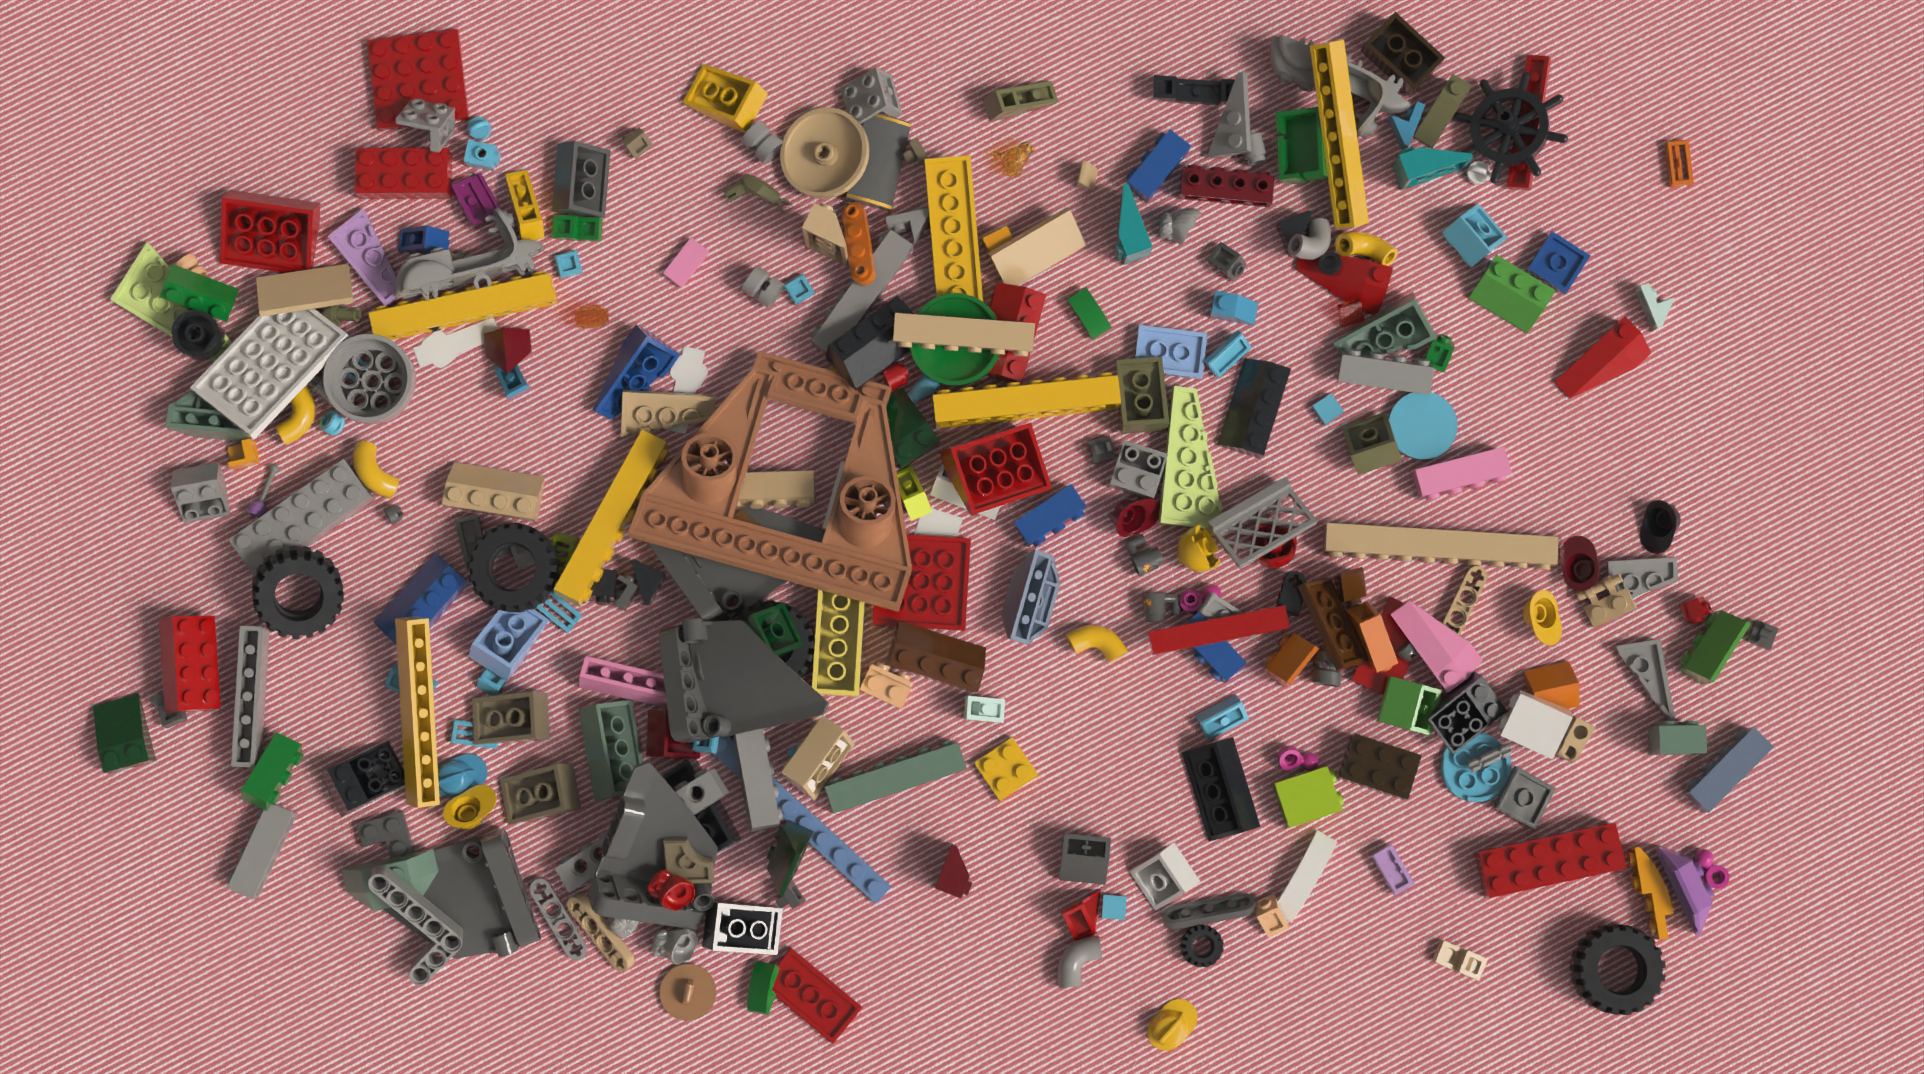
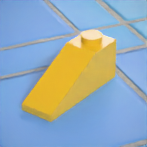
[505,170,544,240]

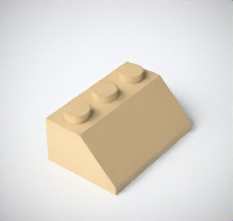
[781,716,855,801]

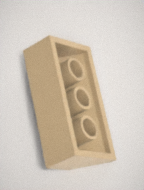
[802,203,849,266]
[442,462,545,522]

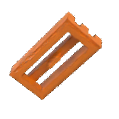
[1664,139,1694,188]

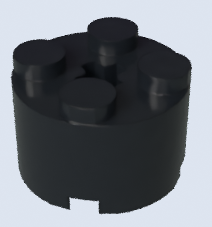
[171,310,225,360]

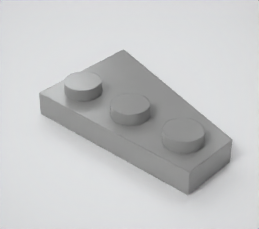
[1606,557,1678,598]

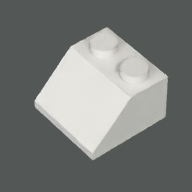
[1130,843,1200,911]

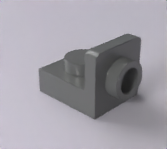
[1207,242,1246,281]
[615,574,640,612]

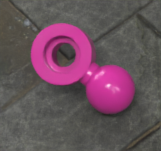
[1179,584,1221,614]
[1277,745,1319,771]
[1694,849,1730,889]

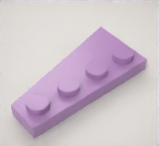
[327,208,398,306]

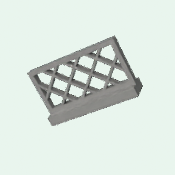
[1208,477,1317,569]

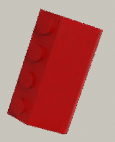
[986,282,1047,383]

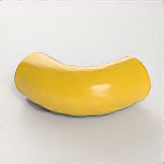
[1335,232,1398,266]
[275,385,316,445]
[353,441,399,499]
[1065,625,1128,663]

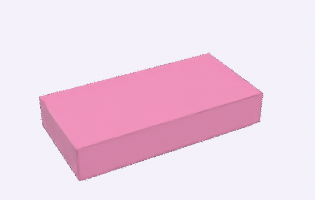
[663,238,710,288]

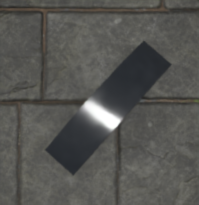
[1153,75,1235,105]

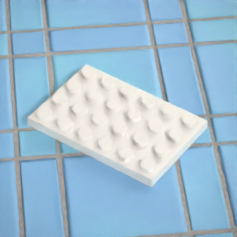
[190,309,350,439]

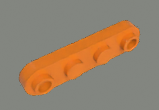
[842,202,876,286]

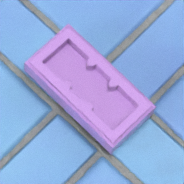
[1370,843,1415,896]

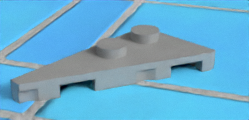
[1208,72,1251,159]
[1614,639,1675,720]

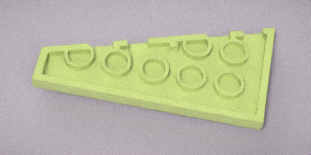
[1158,386,1223,530]

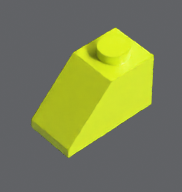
[897,466,932,521]

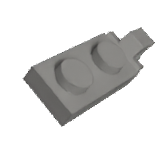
[1198,592,1258,639]

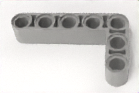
[368,865,464,985]

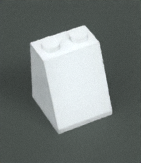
[1498,690,1573,759]

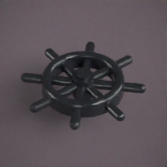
[1453,72,1568,184]

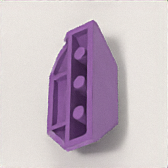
[1656,846,1715,936]

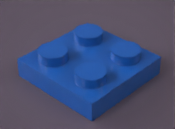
[1526,231,1591,295]

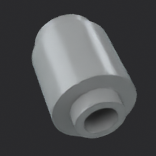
[1243,130,1267,166]

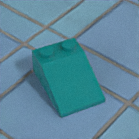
[1392,147,1473,191]
[1114,183,1153,265]

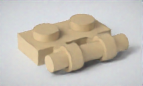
[1577,573,1637,628]

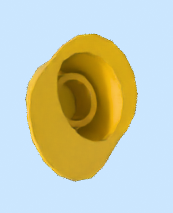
[1523,590,1562,646]
[443,785,497,830]
[1147,999,1198,1051]

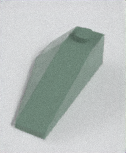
[1333,292,1437,356]

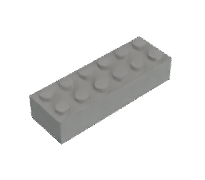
[228,459,375,577]

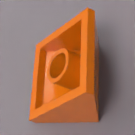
[1523,661,1580,709]

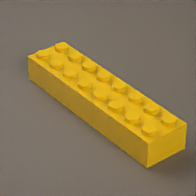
[933,372,1121,429]

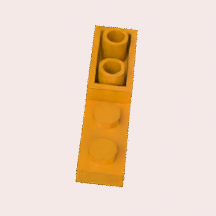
[1627,847,1674,940]

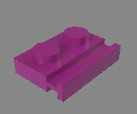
[450,172,501,228]

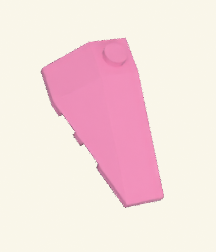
[1390,600,1483,692]

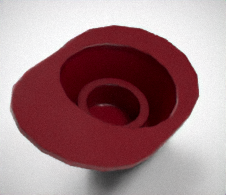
[1109,498,1160,537]
[1560,536,1599,591]

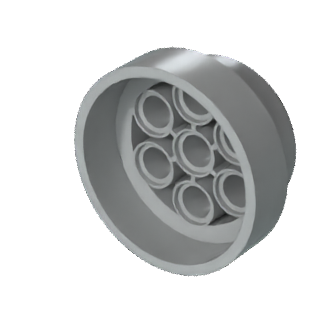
[323,334,416,424]

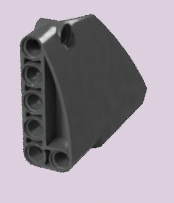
[588,760,718,929]

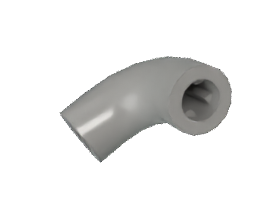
[1288,218,1331,260]
[1057,936,1102,988]

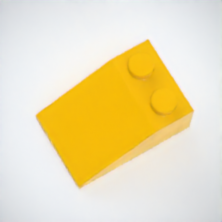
[682,64,768,133]

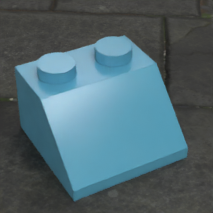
[1442,203,1508,267]

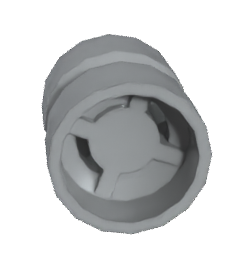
[741,120,784,164]
[742,266,785,309]

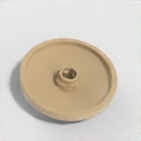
[780,107,869,199]

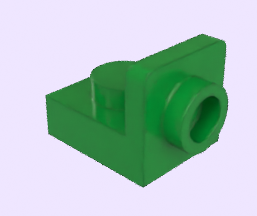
[1424,334,1455,373]

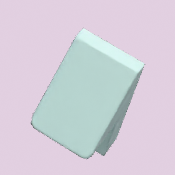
[1635,283,1674,332]
[964,696,1005,723]

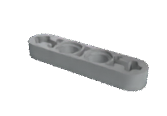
[530,878,588,960]

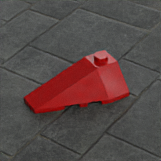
[1295,252,1393,315]
[1554,316,1651,399]

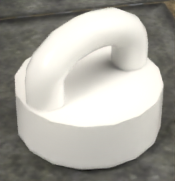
[1466,161,1490,185]

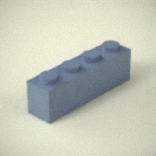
[1684,727,1774,813]

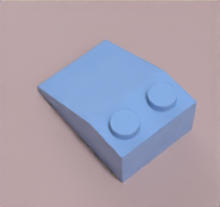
[468,609,550,681]

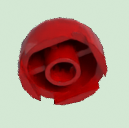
[1251,523,1297,569]

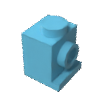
[464,139,501,171]

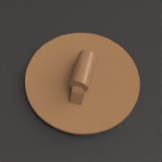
[660,964,716,1021]

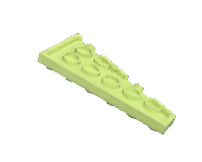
[110,241,233,362]

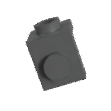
[150,690,187,729]

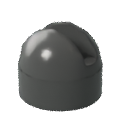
[384,505,403,525]
[1396,641,1417,661]

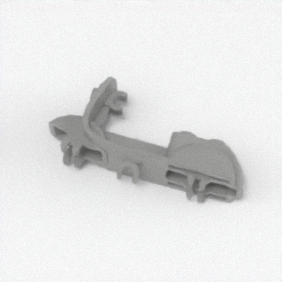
[1270,35,1411,139]
[395,207,545,301]

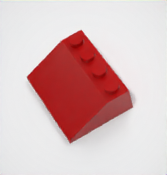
[220,190,321,273]
[940,423,1053,516]

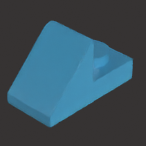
[1388,101,1425,150]
[493,364,531,399]

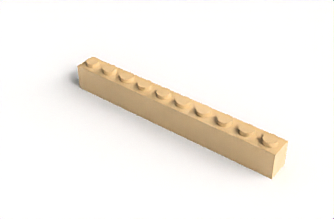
[1323,523,1558,570]

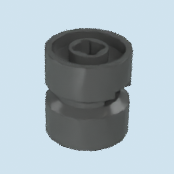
[1310,650,1342,687]

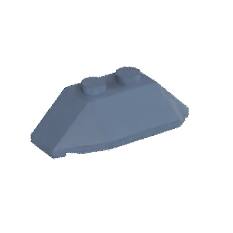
[1001,549,1060,645]

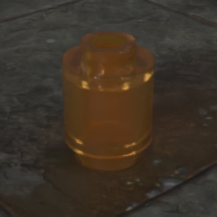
[575,304,609,329]

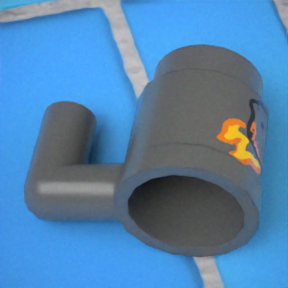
[1125,534,1164,577]
[1142,593,1181,622]

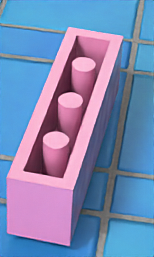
[1412,447,1512,501]
[579,656,667,708]

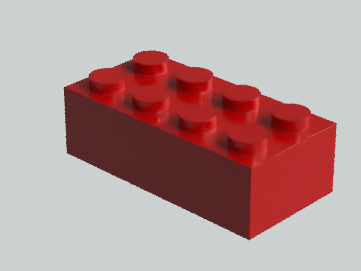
[355,148,452,199]
[159,615,221,713]

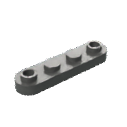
[1162,893,1255,930]

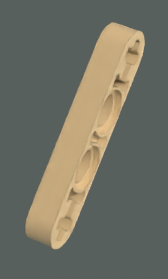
[1442,566,1488,635]
[567,893,634,972]

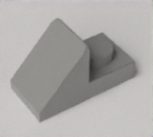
[885,208,930,245]

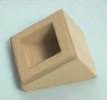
[1077,161,1098,191]

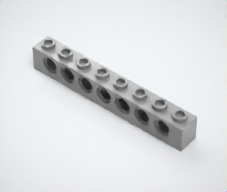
[555,768,729,893]

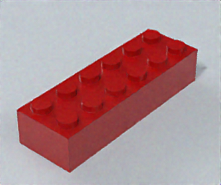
[1474,822,1627,898]

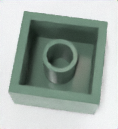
[1648,721,1707,755]

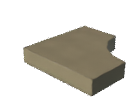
[663,837,715,883]

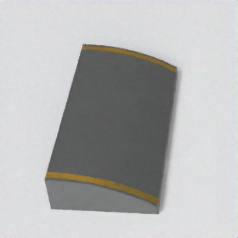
[846,113,911,211]

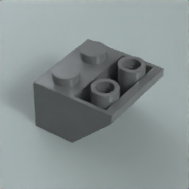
[1059,833,1111,885]

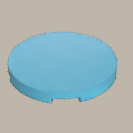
[1388,392,1458,460]
[1440,733,1511,802]

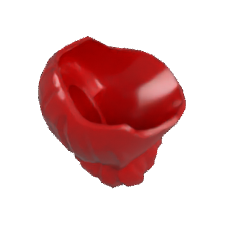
[647,870,695,911]

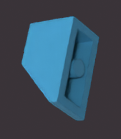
[1209,290,1258,326]

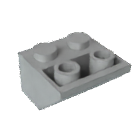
[1109,440,1168,499]
[171,462,230,523]

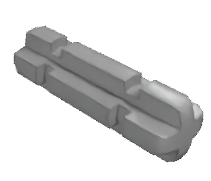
[1467,743,1512,772]

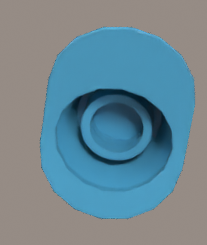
[438,754,488,798]

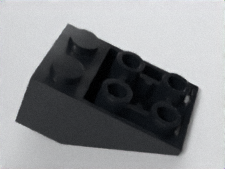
[1427,671,1507,754]
[320,741,405,817]

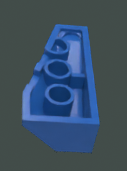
[593,325,680,420]

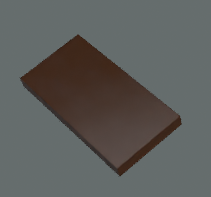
[1298,577,1369,671]

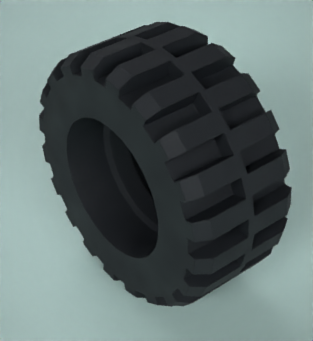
[467,522,561,613]
[252,546,344,639]
[733,600,815,678]
[1570,924,1666,1015]

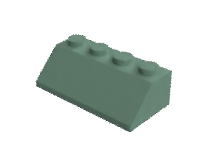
[579,700,643,801]

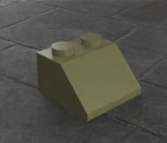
[1342,412,1402,475]

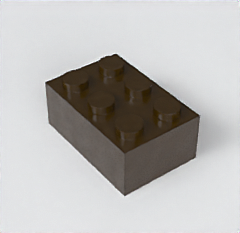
[1361,12,1445,97]
[1337,733,1422,800]

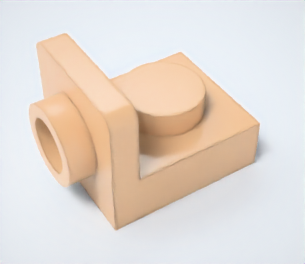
[1255,895,1289,937]

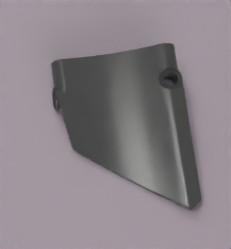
[647,507,825,622]
[659,618,828,743]
[383,828,541,959]

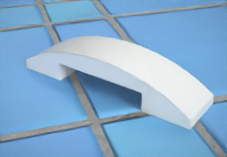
[1277,830,1337,923]

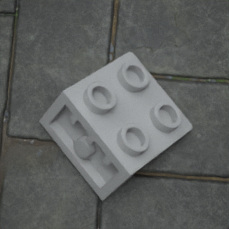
[841,67,902,124]
[396,99,455,153]

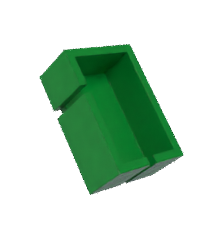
[1276,107,1328,185]

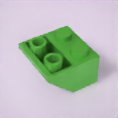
[1377,676,1442,735]

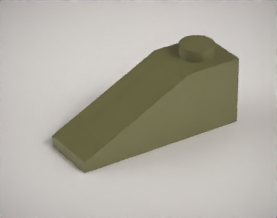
[1413,74,1472,149]
[982,81,1059,122]

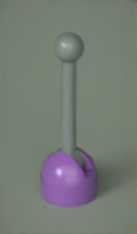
[246,464,279,518]

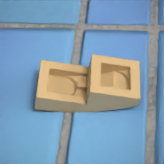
[1432,939,1488,981]

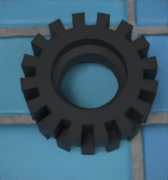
[1180,925,1224,968]

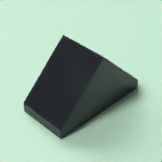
[1276,210,1313,258]
[631,559,666,606]

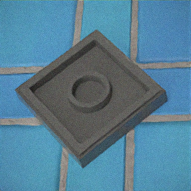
[1494,766,1556,830]

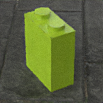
[1272,766,1344,828]

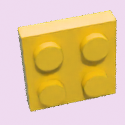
[974,737,1038,802]

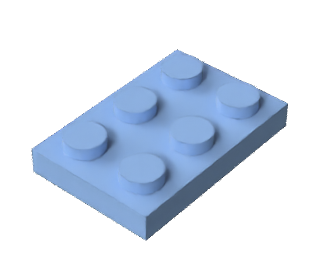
[1135,325,1208,379]

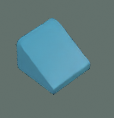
[476,668,506,696]

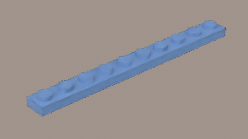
[714,736,892,904]

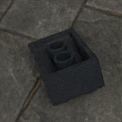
[702,900,783,955]

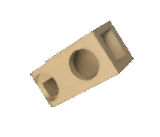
[1556,716,1596,763]

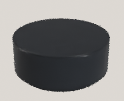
[1318,251,1342,276]

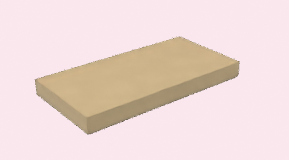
[988,207,1086,286]
[256,264,354,317]

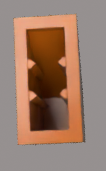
[1346,601,1398,672]

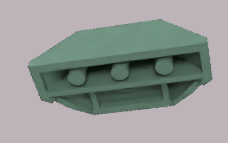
[165,391,259,441]
[341,848,439,911]

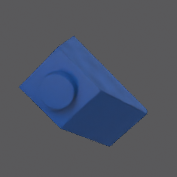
[398,225,450,255]

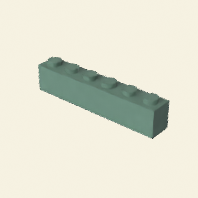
[825,740,967,814]

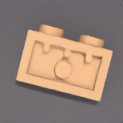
[860,662,913,709]

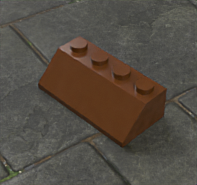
[885,621,986,692]

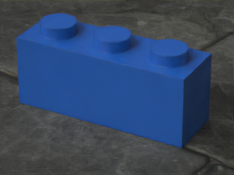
[1126,129,1191,203]
[1013,484,1087,548]
[1185,612,1247,683]

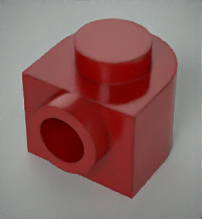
[882,362,909,392]
[1679,596,1712,625]

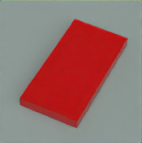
[1351,596,1414,696]
[772,947,863,1044]

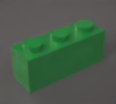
[160,264,239,322]
[241,732,304,811]

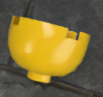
[1177,525,1220,573]

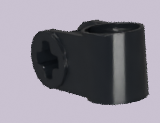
[1276,571,1306,617]

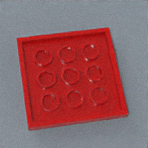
[367,29,469,131]
[873,534,971,631]

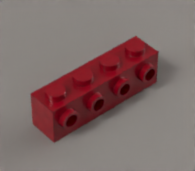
[1179,165,1275,208]

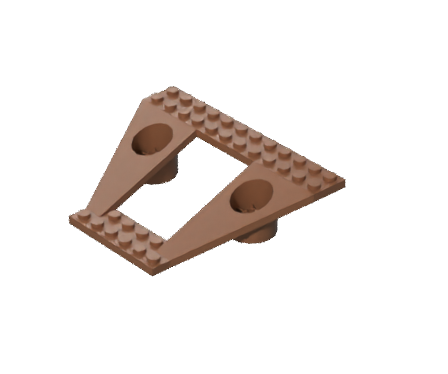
[628,351,912,612]

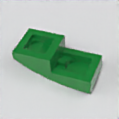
[552,215,603,242]
[1066,287,1112,340]
[747,961,780,1015]

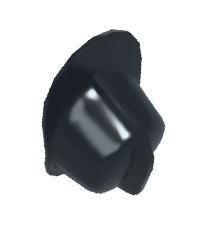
[1640,500,1681,554]

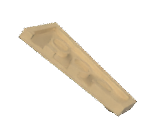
[621,390,716,437]

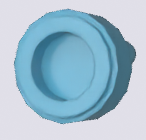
[468,116,491,141]
[319,410,345,436]

